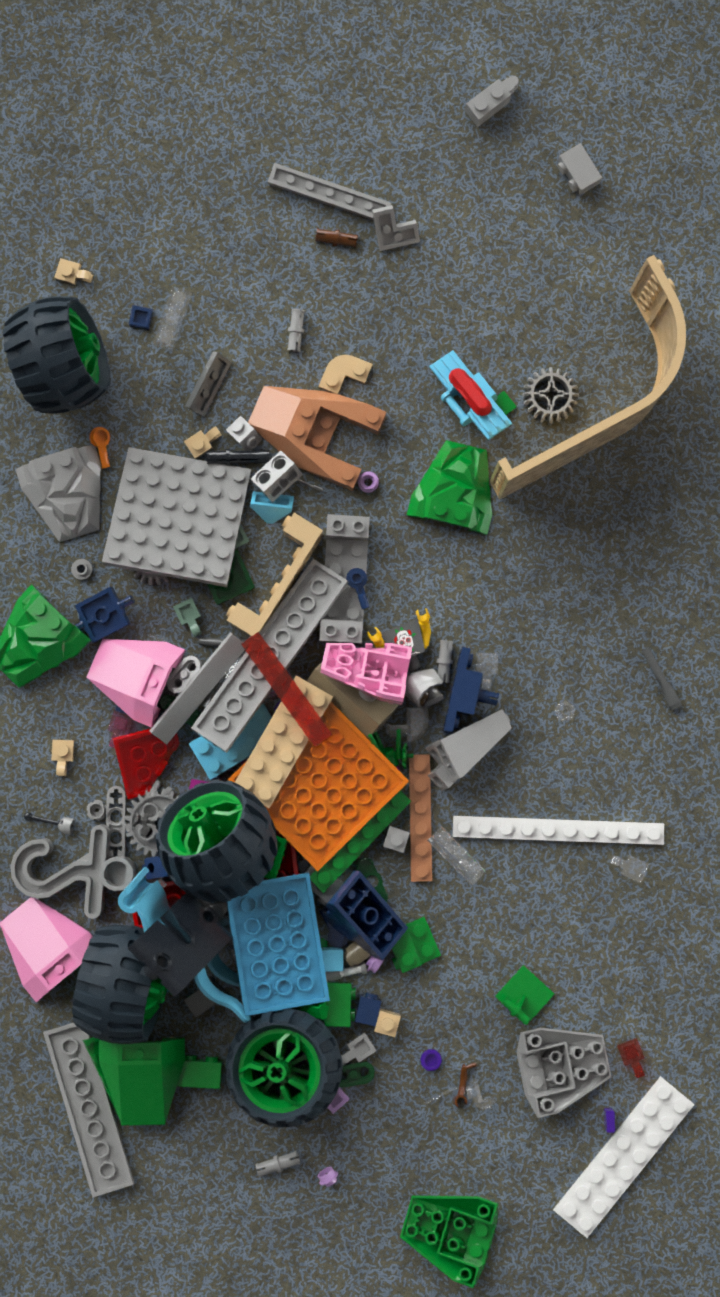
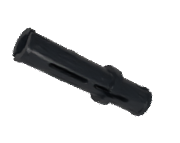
[207,449,270,465]

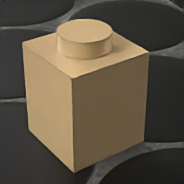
[374,1008,401,1037]

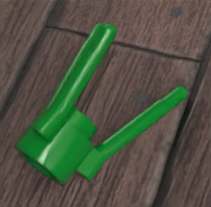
[368,728,402,767]

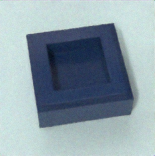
[129,305,153,330]

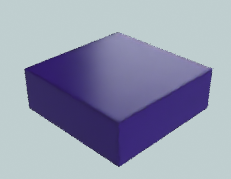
[604,1108,616,1133]

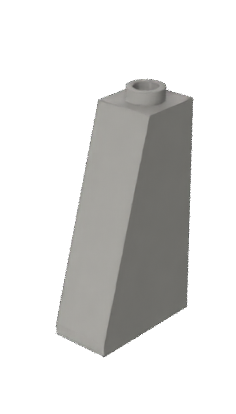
[433,709,512,782]

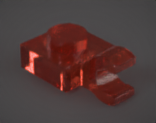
[616,1038,645,1078]

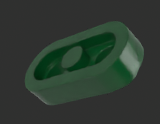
[339,1061,375,1087]

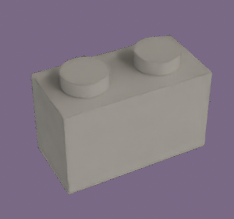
[557,143,602,196]

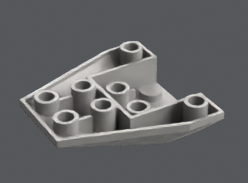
[517,1028,611,1118]

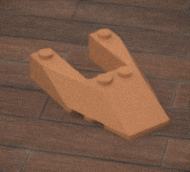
[248,386,387,491]

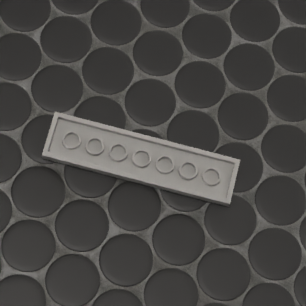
[43,1022,134,1198]

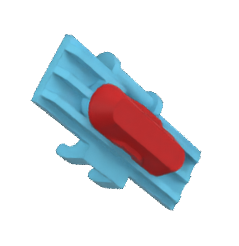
[429,350,512,440]

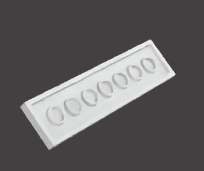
[553,1076,694,1238]

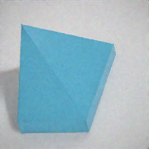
[250,491,294,524]

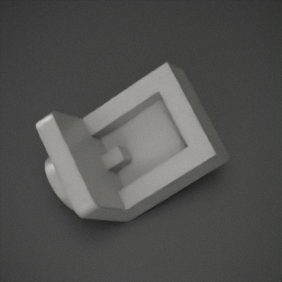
[226,416,262,451]

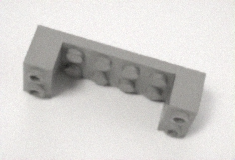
[319,514,370,645]

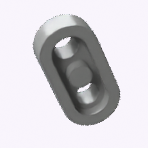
[167,656,203,694]

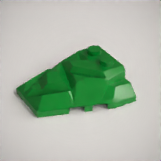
[406,440,492,535]
[0,584,91,688]

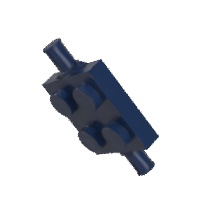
[75,587,135,643]

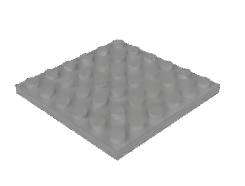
[102,447,251,587]

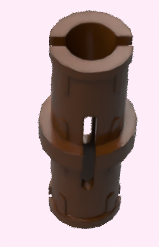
[315,228,358,248]

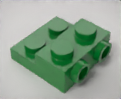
[392,916,441,973]

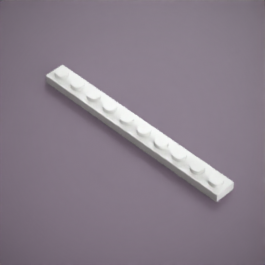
[453,816,664,845]

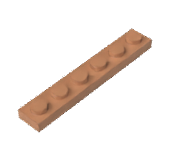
[409,754,432,882]

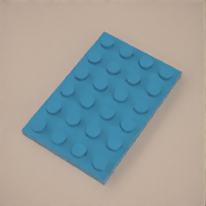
[226,872,330,1016]

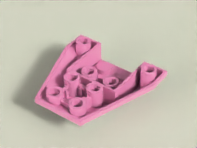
[87,639,186,728]
[0,897,93,1002]

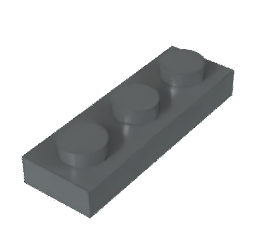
[185,351,232,417]

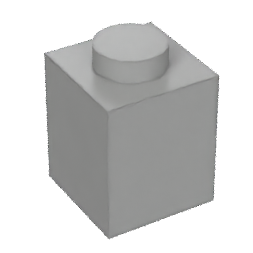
[383,826,410,853]

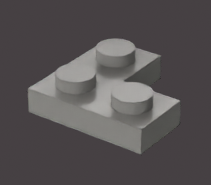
[372,205,420,251]

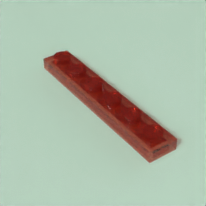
[241,632,333,748]

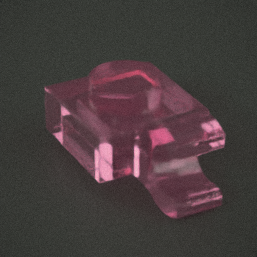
[108,710,134,748]

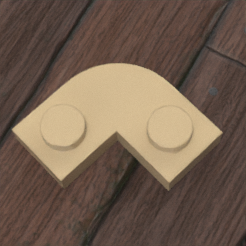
[318,355,373,394]

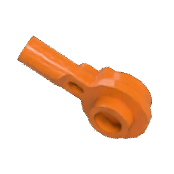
[89,427,110,469]

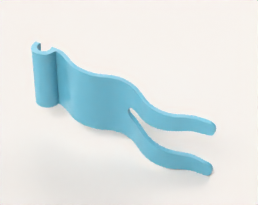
[118,867,251,1023]

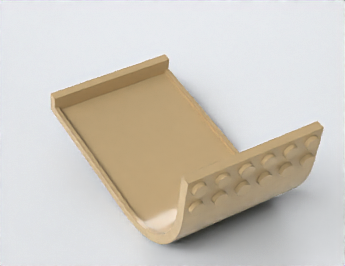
[489,255,686,500]

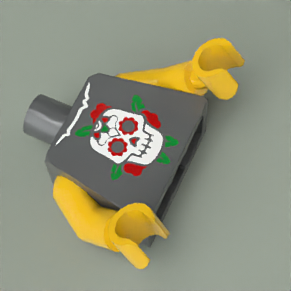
[367,608,431,672]

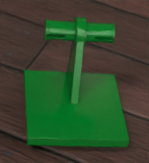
[495,965,555,1025]

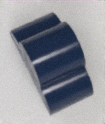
[325,871,408,960]

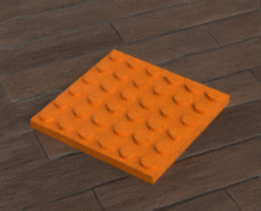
[228,702,409,871]

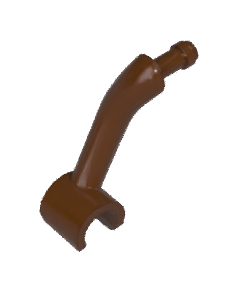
[453,1062,476,1107]

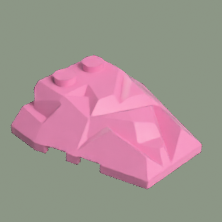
[320,643,412,705]

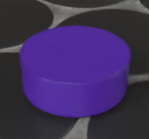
[420,1049,442,1071]

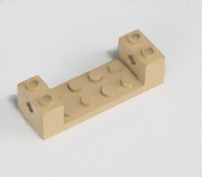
[226,513,324,639]

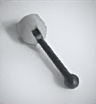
[24,812,75,835]

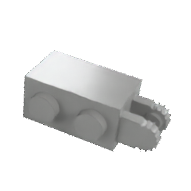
[465,75,519,127]

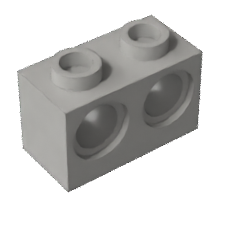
[250,451,303,503]

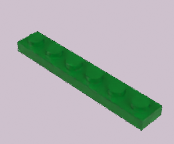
[310,790,411,893]

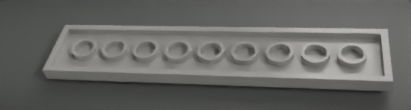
[191,559,348,753]

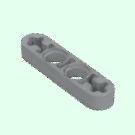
[106,786,126,859]

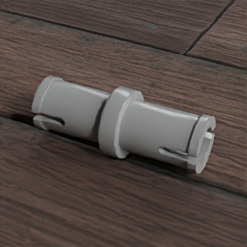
[287,309,305,352]
[436,640,453,683]
[256,1151,300,1177]

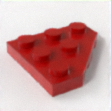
[112,728,180,799]

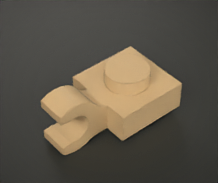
[54,258,93,285]
[184,426,222,459]
[51,740,74,776]

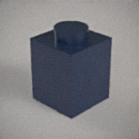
[355,992,382,1027]

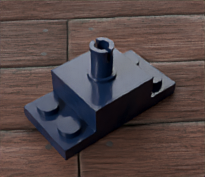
[443,647,499,733]

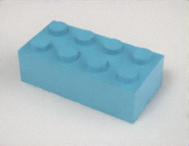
[188,703,272,780]

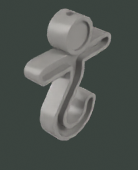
[10,824,137,919]

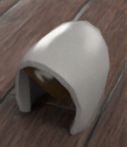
[405,669,444,708]

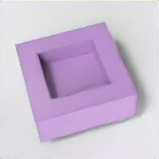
[327,1087,350,1114]

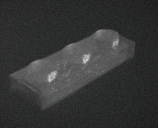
[153,286,192,351]
[427,826,486,886]

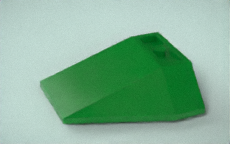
[99,1037,185,1126]
[400,1195,499,1288]

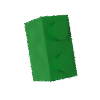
[325,981,356,1027]
[177,1054,223,1089]

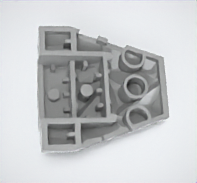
[15,445,101,542]

